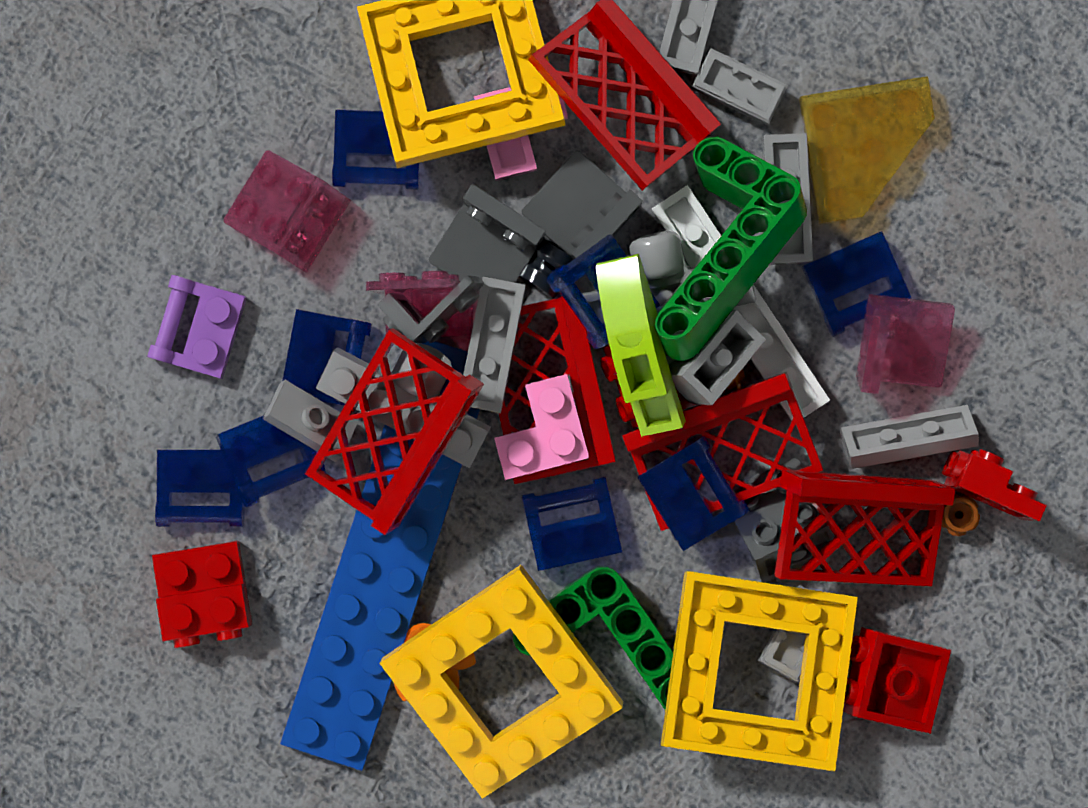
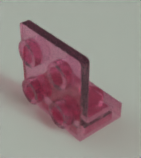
[223,150,351,273]
[366,271,473,337]
[856,294,955,394]

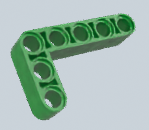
[655,137,807,361]
[513,566,673,709]

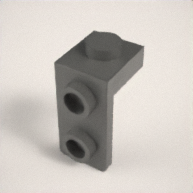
[378,275,484,343]

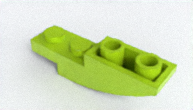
[596,254,686,437]

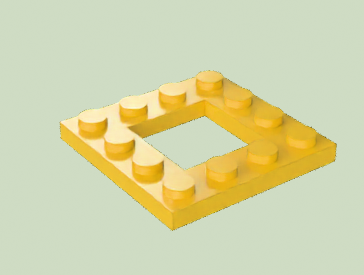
[357,0,565,168]
[379,565,623,799]
[660,571,858,771]

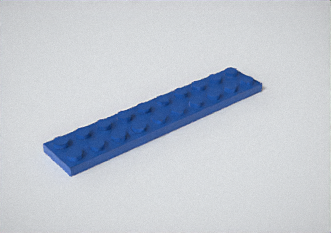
[280,341,480,771]

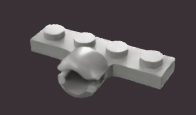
[578,231,757,337]
[316,343,491,468]

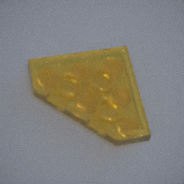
[799,76,935,225]

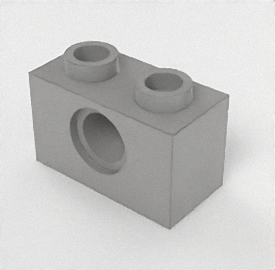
[669,310,766,405]

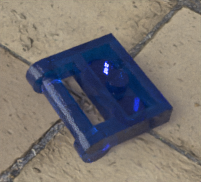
[332,110,420,190]
[802,231,912,337]
[546,234,660,349]
[282,309,372,406]
[215,416,326,508]
[638,436,750,551]
[155,450,245,527]
[521,477,622,571]

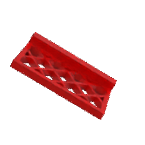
[528,0,721,191]
[498,292,616,484]
[305,328,484,535]
[622,371,824,531]
[774,470,956,586]

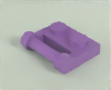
[147,275,247,379]

